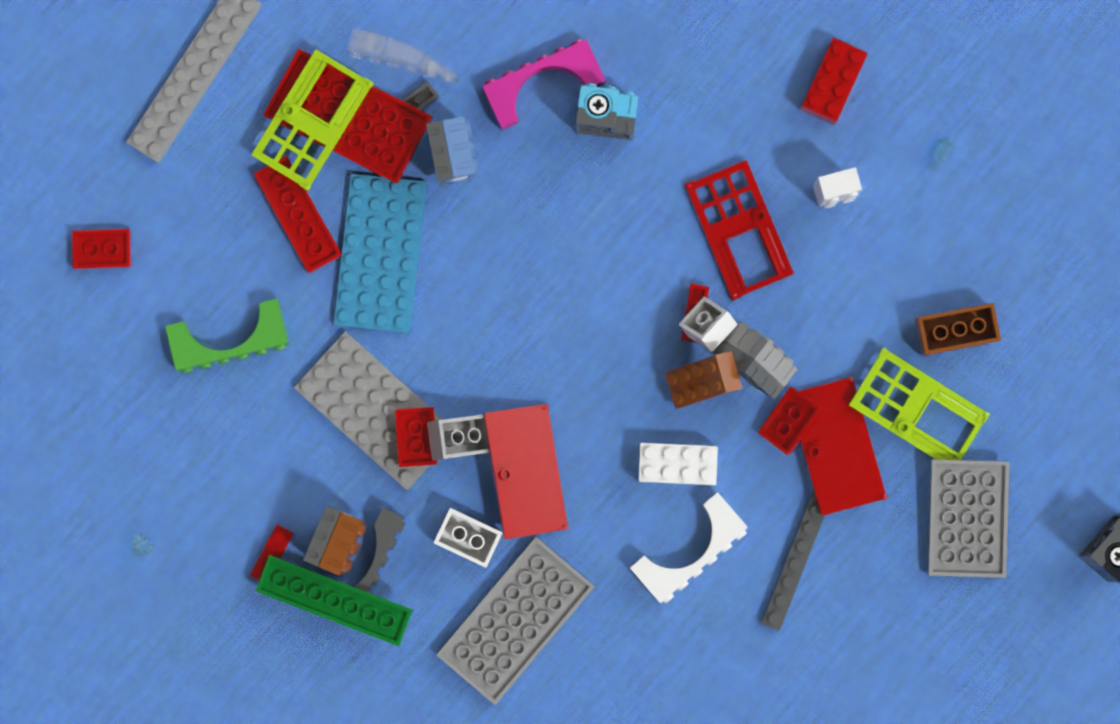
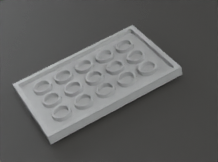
[928,459,1009,578]

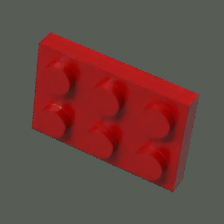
[72,229,132,270]
[758,386,822,456]
[395,407,438,467]

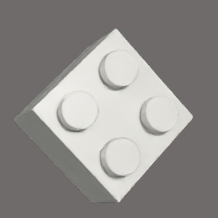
[678,297,738,352]

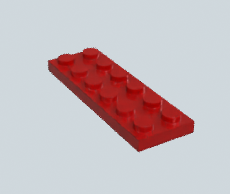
[254,156,342,274]

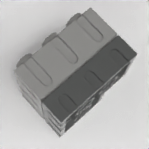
[712,321,797,400]

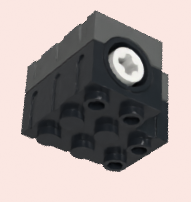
[1078,513,1120,583]

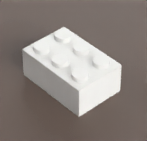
[813,167,862,209]
[434,508,503,568]

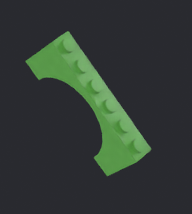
[165,298,290,374]

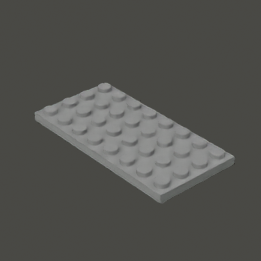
[294,331,443,491]
[437,537,595,705]

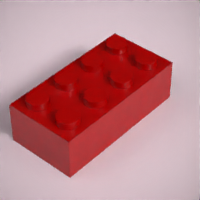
[800,37,868,126]

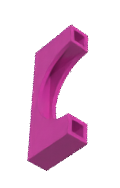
[482,39,606,130]

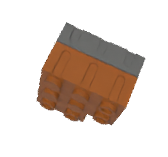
[303,506,367,576]

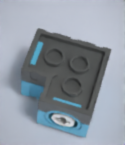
[576,83,638,140]

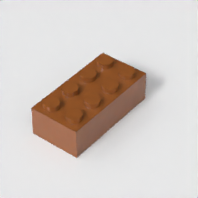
[915,303,1001,357]
[665,351,743,409]

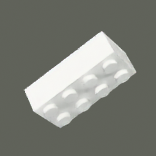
[638,443,718,485]

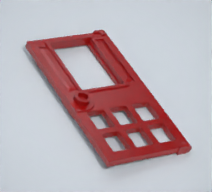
[684,160,794,301]

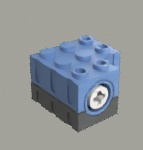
[426,116,480,186]

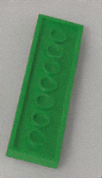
[255,555,413,646]

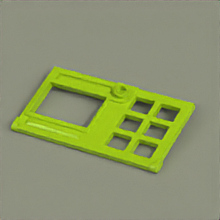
[251,49,374,191]
[849,347,990,460]

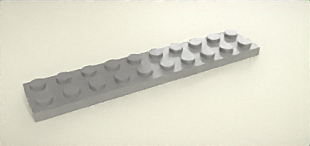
[126,0,263,163]

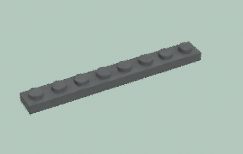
[761,489,824,631]

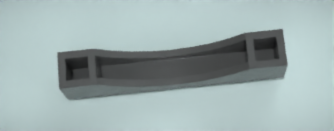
[354,507,406,594]

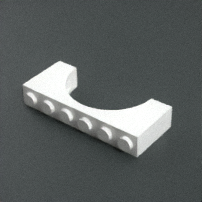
[630,492,748,604]

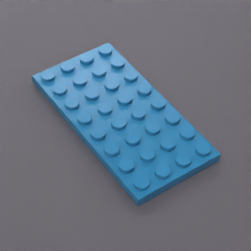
[334,174,427,334]

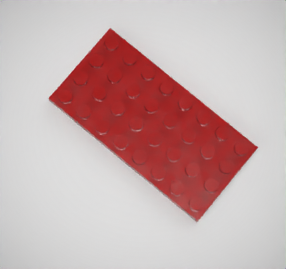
[263,48,433,185]

